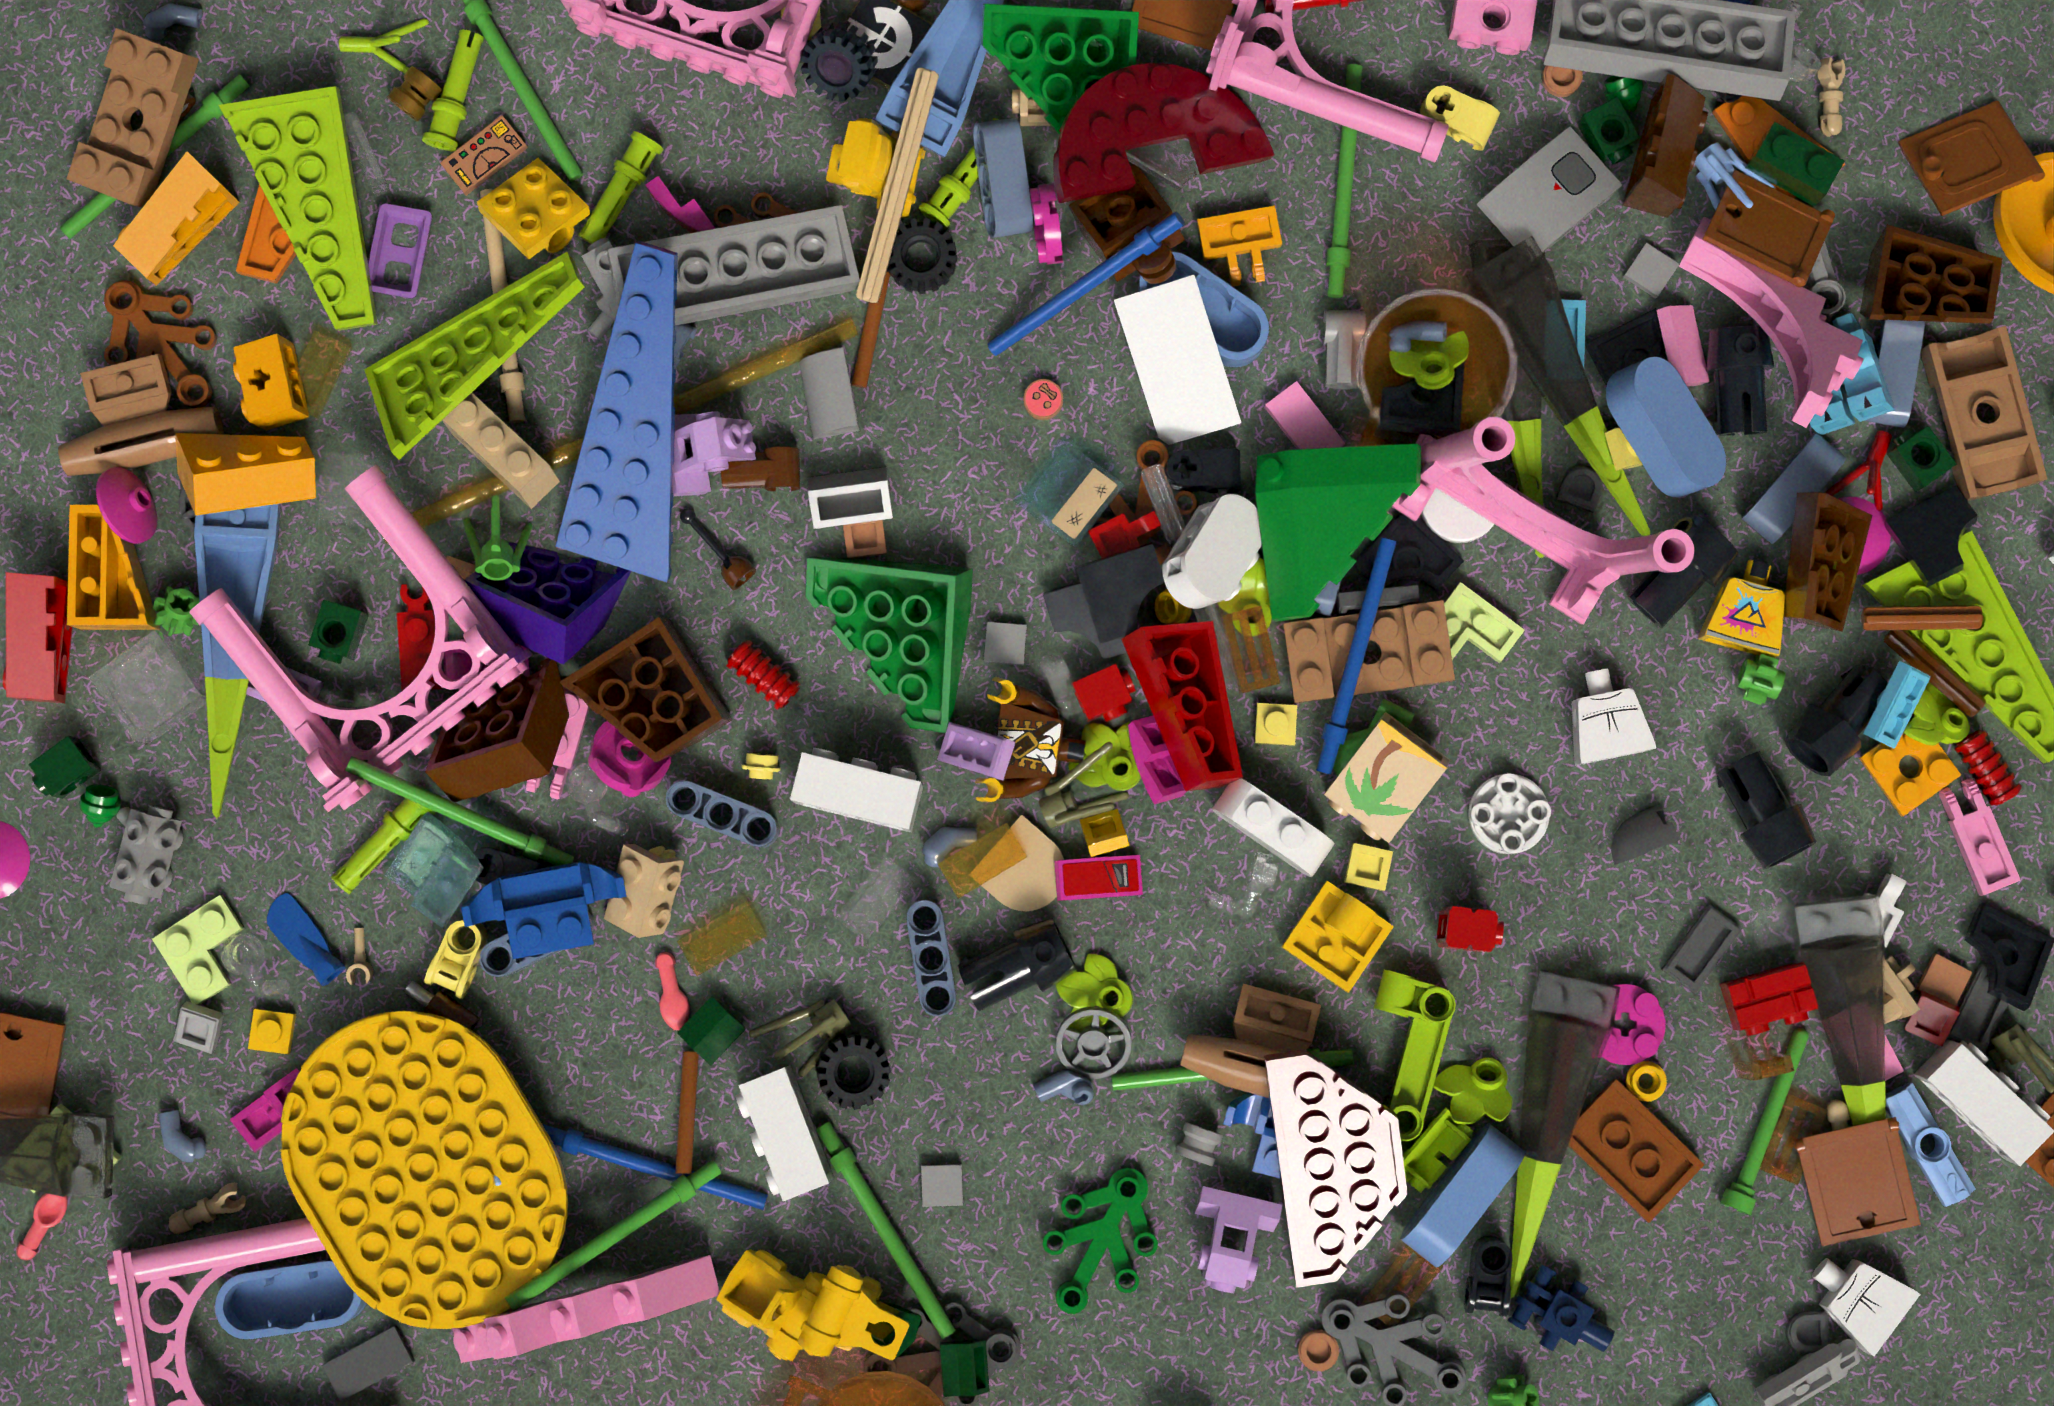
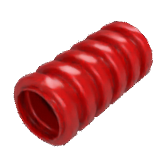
[726,640,800,710]
[1954,730,2022,806]

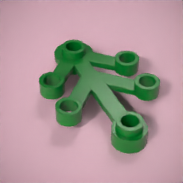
[1043,1168,1158,1314]

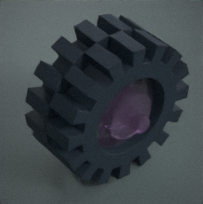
[800,22,878,101]

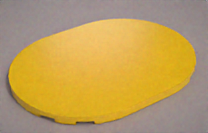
[280,1011,568,1329]

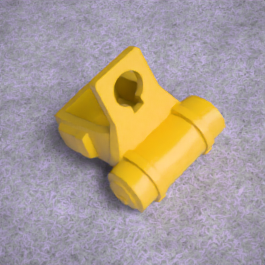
[826,118,926,218]
[716,1249,826,1361]
[798,1265,910,1360]

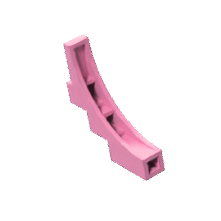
[1679,217,1863,428]
[452,1255,720,1363]

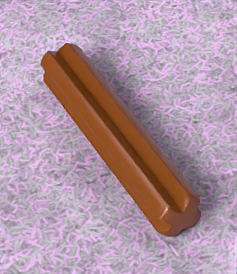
[1861,605,1983,631]

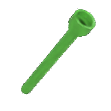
[1720,1028,1809,1216]

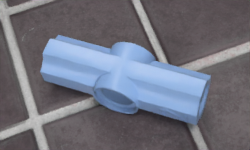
[1886,1082,1976,1207]

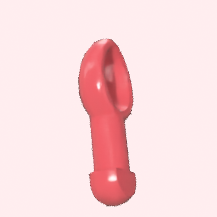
[655,952,690,1030]
[16,1188,68,1260]

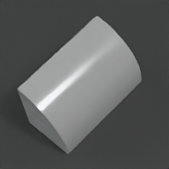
[799,347,860,439]
[808,467,893,529]

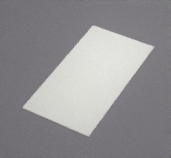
[1114,275,1241,445]

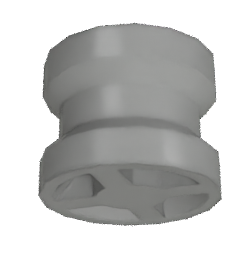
[1175,1122,1223,1166]

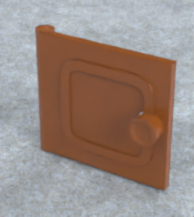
[1132,0,1234,51]
[1898,101,2045,216]
[1702,170,1835,287]
[0,1011,66,1132]
[1794,1117,1921,1246]

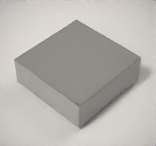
[1623,242,1679,298]
[984,622,1027,666]
[174,1001,224,1054]
[921,1164,963,1207]

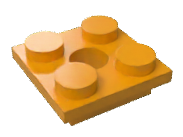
[1859,722,1961,817]

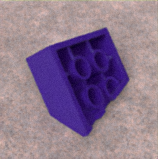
[464,542,631,664]

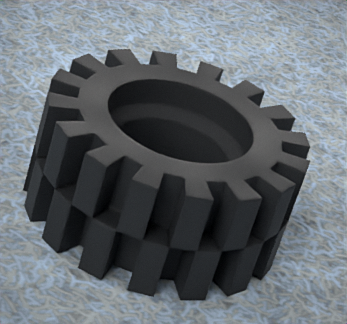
[888,218,957,294]
[816,1032,891,1110]

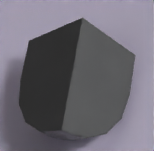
[1611,805,1680,865]

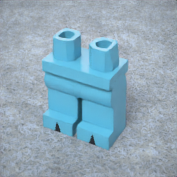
[1810,313,1895,435]

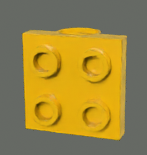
[477,158,590,259]
[1281,881,1394,993]

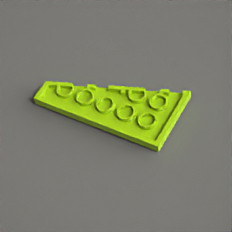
[219,86,378,331]
[364,252,585,460]
[1862,531,2054,763]

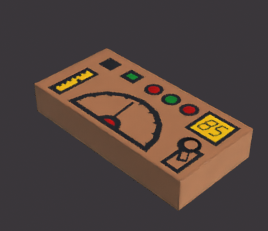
[440,115,528,196]

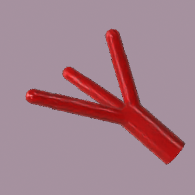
[1825,431,1892,511]

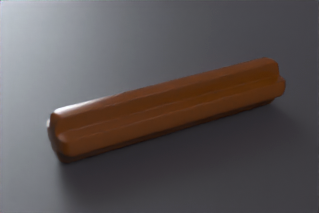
[1883,630,1986,717]

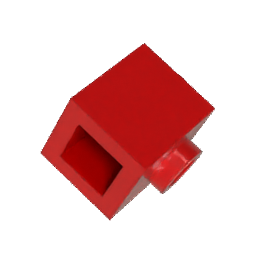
[1072,664,1136,722]

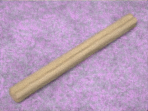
[856,68,939,303]

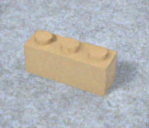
[442,393,560,509]

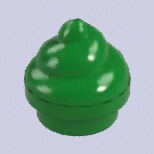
[1604,76,1644,112]
[79,784,121,828]

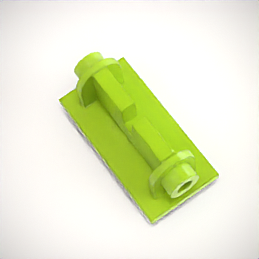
[1403,1107,1474,1193]

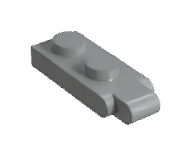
[1755,1339,1860,1406]

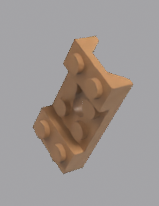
[67,28,199,208]
[1921,326,2048,501]
[1283,600,1455,704]

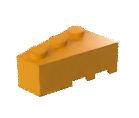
[113,151,240,286]
[175,433,316,515]
[67,505,161,630]

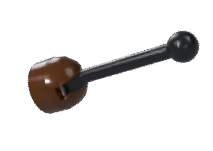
[680,508,756,590]

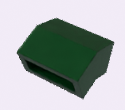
[677,996,746,1066]
[866,1300,921,1358]
[940,1340,990,1397]

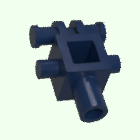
[1507,1263,1615,1352]

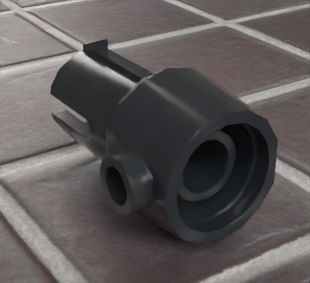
[1706,325,1774,436]
[1627,515,1739,628]
[1785,665,1888,777]
[1717,751,1817,869]
[958,918,1077,1011]

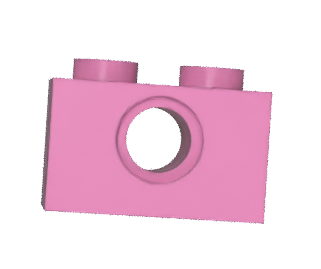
[1448,0,1537,55]

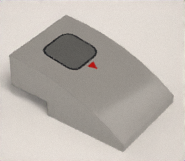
[1477,126,1622,264]

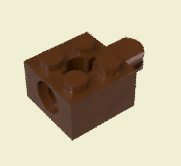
[1069,164,1185,284]

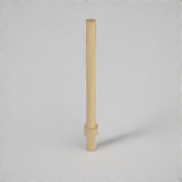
[480,189,525,423]

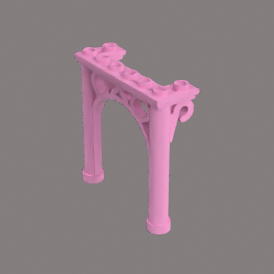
[561,0,822,98]
[1206,0,1449,163]
[1392,417,1694,625]
[189,465,533,812]
[107,1217,397,1406]

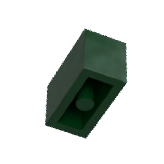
[1745,122,1845,207]

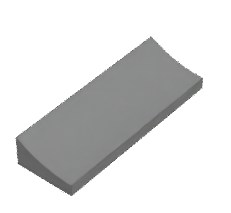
[1543,0,1796,101]
[607,205,860,326]

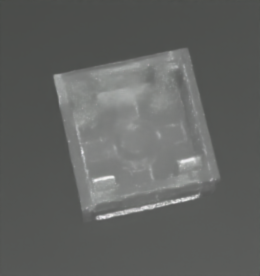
[89,630,206,745]

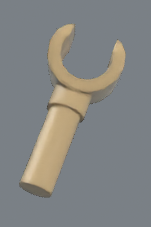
[346,928,373,985]

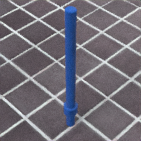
[987,212,1185,356]
[1316,537,1396,775]
[542,1124,768,1210]

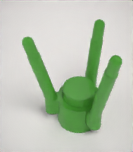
[463,495,533,581]

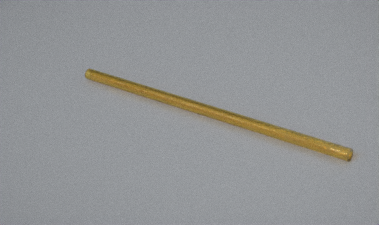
[382,317,858,545]

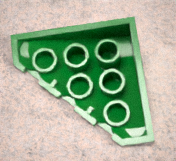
[981,4,1139,163]
[1255,444,1421,622]
[805,557,973,733]

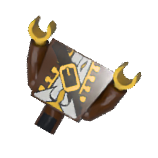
[975,677,1086,802]

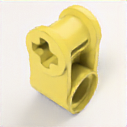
[1420,85,1500,151]
[424,920,488,999]

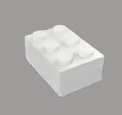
[790,748,923,833]
[1914,1039,2054,1166]
[736,1065,834,1201]

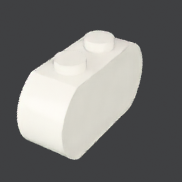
[1162,494,1262,609]
[1212,778,1335,877]

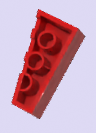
[1121,621,1243,791]

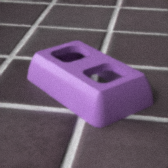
[368,203,432,299]

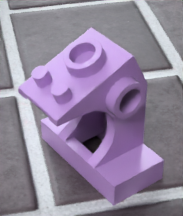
[672,412,756,496]
[1195,1186,1282,1293]

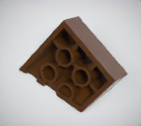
[1622,73,1708,218]
[1860,224,2003,324]
[1783,492,1873,632]
[559,617,733,763]
[425,658,569,802]

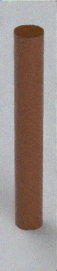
[851,272,890,389]
[675,1051,699,1175]

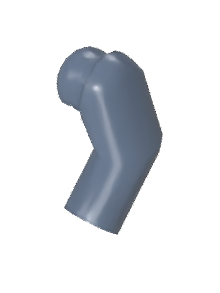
[143,3,203,40]
[1388,320,1447,352]
[922,827,977,867]
[1033,1069,1094,1105]
[158,1110,206,1163]

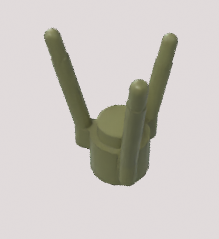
[1039,742,1129,829]
[749,999,851,1077]
[1988,1023,2054,1092]

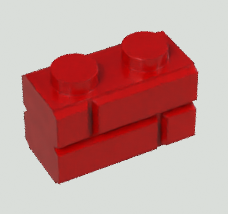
[1436,906,1504,952]
[1720,962,1818,1036]

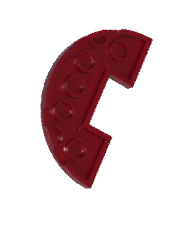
[1053,63,1275,203]

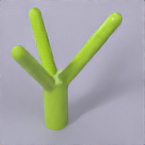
[339,18,429,74]

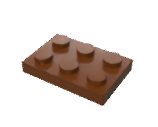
[1558,1079,1705,1223]

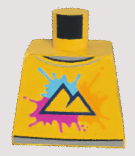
[1698,560,1785,658]

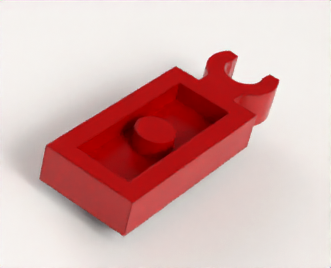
[396,584,444,691]

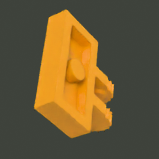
[1196,205,1282,287]

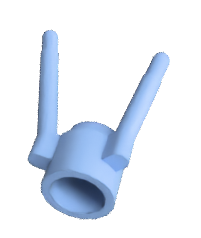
[1694,142,1775,211]

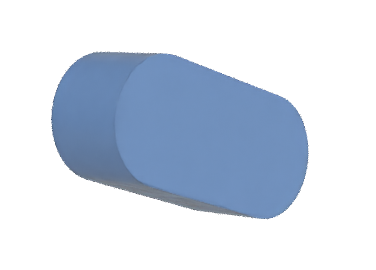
[1138,252,1269,367]
[1606,357,1726,498]
[1400,1123,1525,1268]
[215,1258,367,1339]

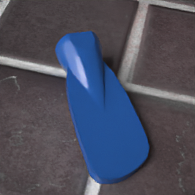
[267,893,346,986]

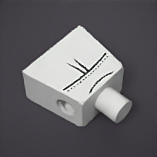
[1572,669,1656,766]
[1812,1258,1921,1356]

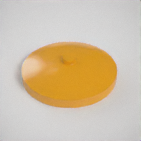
[1993,152,2054,294]

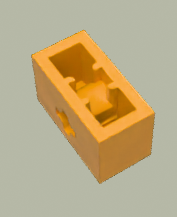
[233,334,309,431]

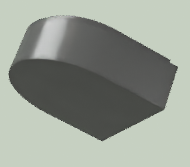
[1556,467,1603,513]
[1786,1311,1829,1354]

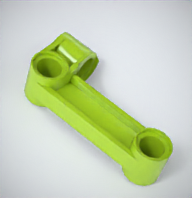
[1374,969,1456,1141]

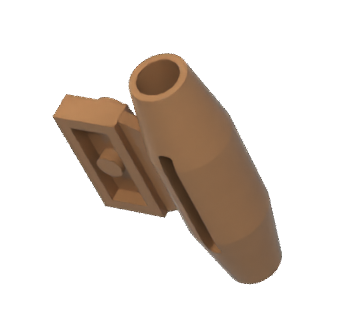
[58,354,224,476]
[1180,984,1346,1098]

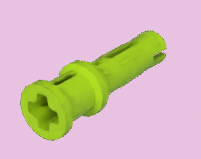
[422,29,484,152]
[919,118,999,229]
[578,131,664,244]
[331,798,436,894]

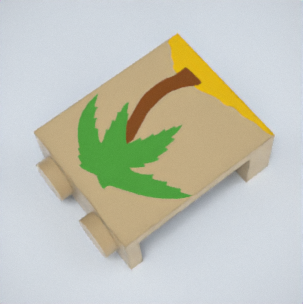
[1324,712,1450,843]

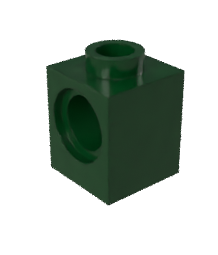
[1577,97,1640,165]
[1887,426,1957,492]
[308,600,369,664]
[28,736,101,799]

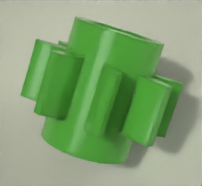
[152,586,199,636]
[1736,653,1786,705]
[1488,1374,1539,1406]

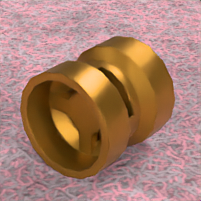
[387,66,442,122]

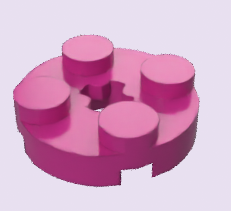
[1030,183,1063,265]
[588,721,671,797]
[1583,984,1666,1065]

